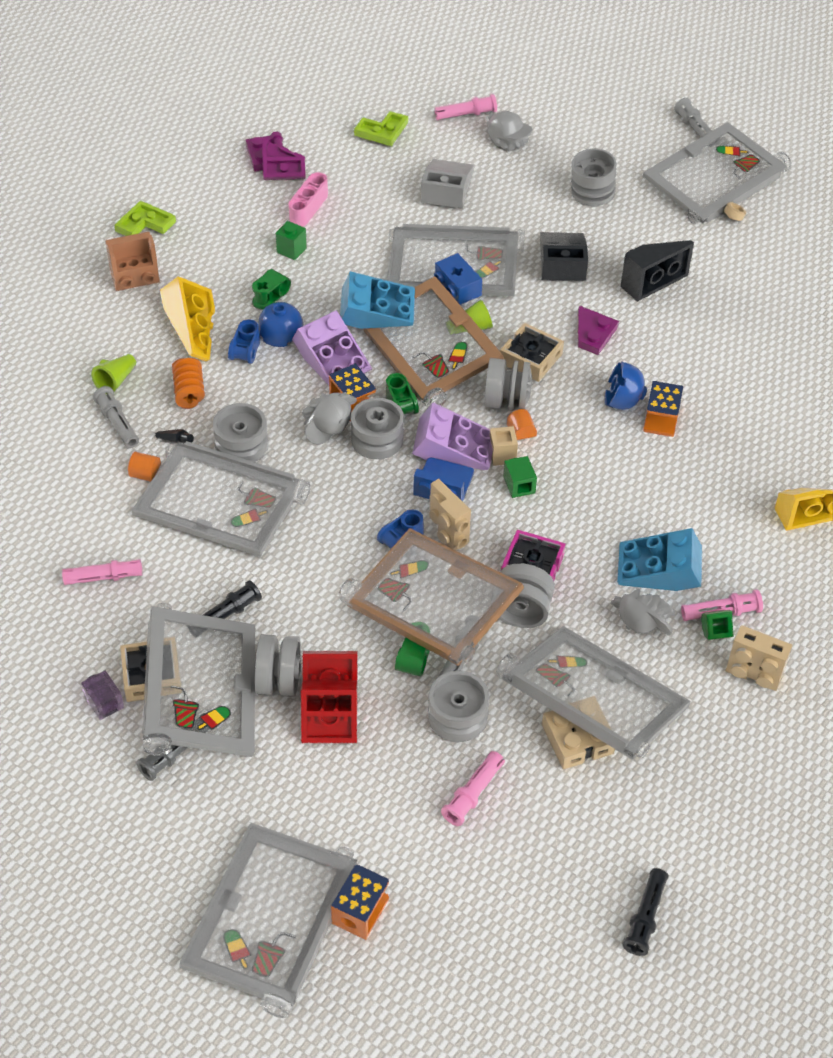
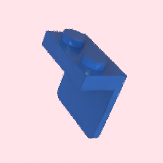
[413,457,474,501]

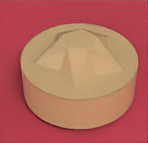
[724,202,746,221]

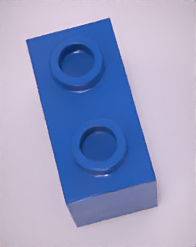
[434,253,482,305]

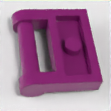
[245,131,283,172]

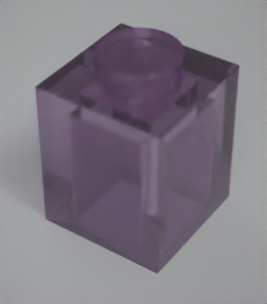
[81,670,124,720]

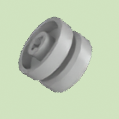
[351,398,404,459]
[213,403,268,462]
[491,563,555,628]
[255,634,301,697]
[428,670,490,742]

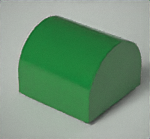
[701,609,734,640]

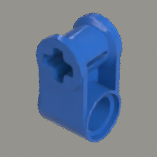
[228,319,260,364]
[377,509,424,549]

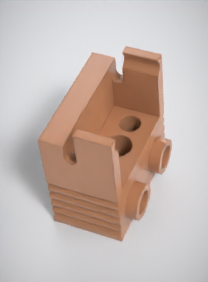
[105,231,160,291]

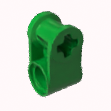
[252,269,291,309]
[386,373,419,414]
[395,623,431,677]

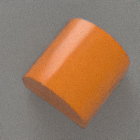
[507,409,537,440]
[128,451,161,482]

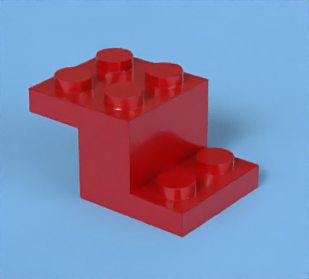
[301,651,358,743]

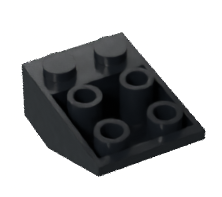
[540,232,588,281]

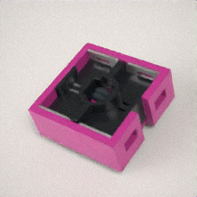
[501,529,566,581]

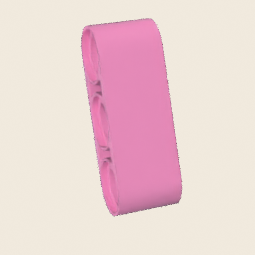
[289,172,328,226]

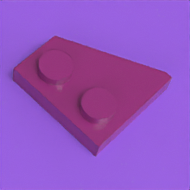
[262,138,306,180]
[578,306,619,355]

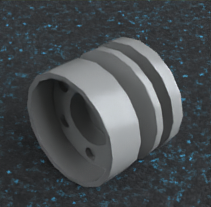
[571,148,617,206]
[484,358,533,410]

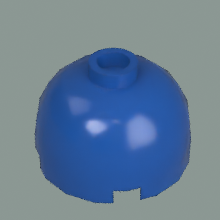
[258,302,304,347]
[604,361,647,410]

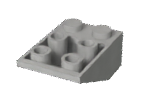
[421,159,474,209]

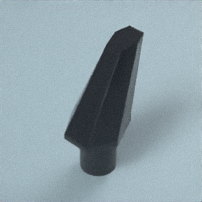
[155,429,194,445]

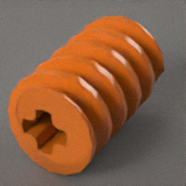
[172,358,205,409]

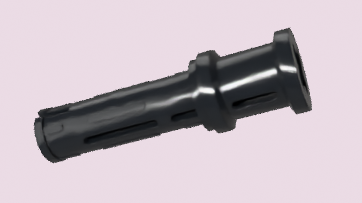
[186,580,262,639]
[622,868,669,956]

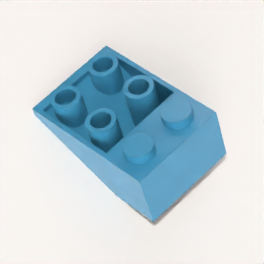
[340,271,415,329]
[617,528,702,591]

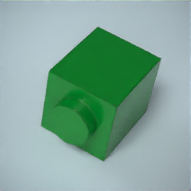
[275,220,307,261]
[503,456,537,498]

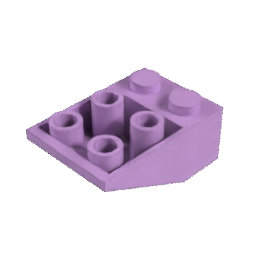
[292,310,372,385]
[412,403,493,470]

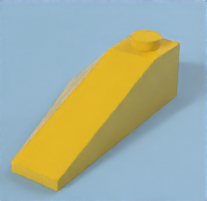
[160,276,215,362]
[774,488,833,531]

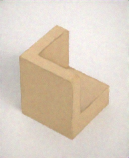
[489,426,518,466]

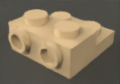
[429,479,471,550]

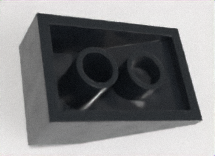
[620,240,694,302]

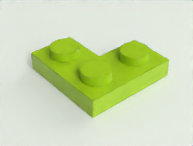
[354,111,408,147]
[114,200,176,236]

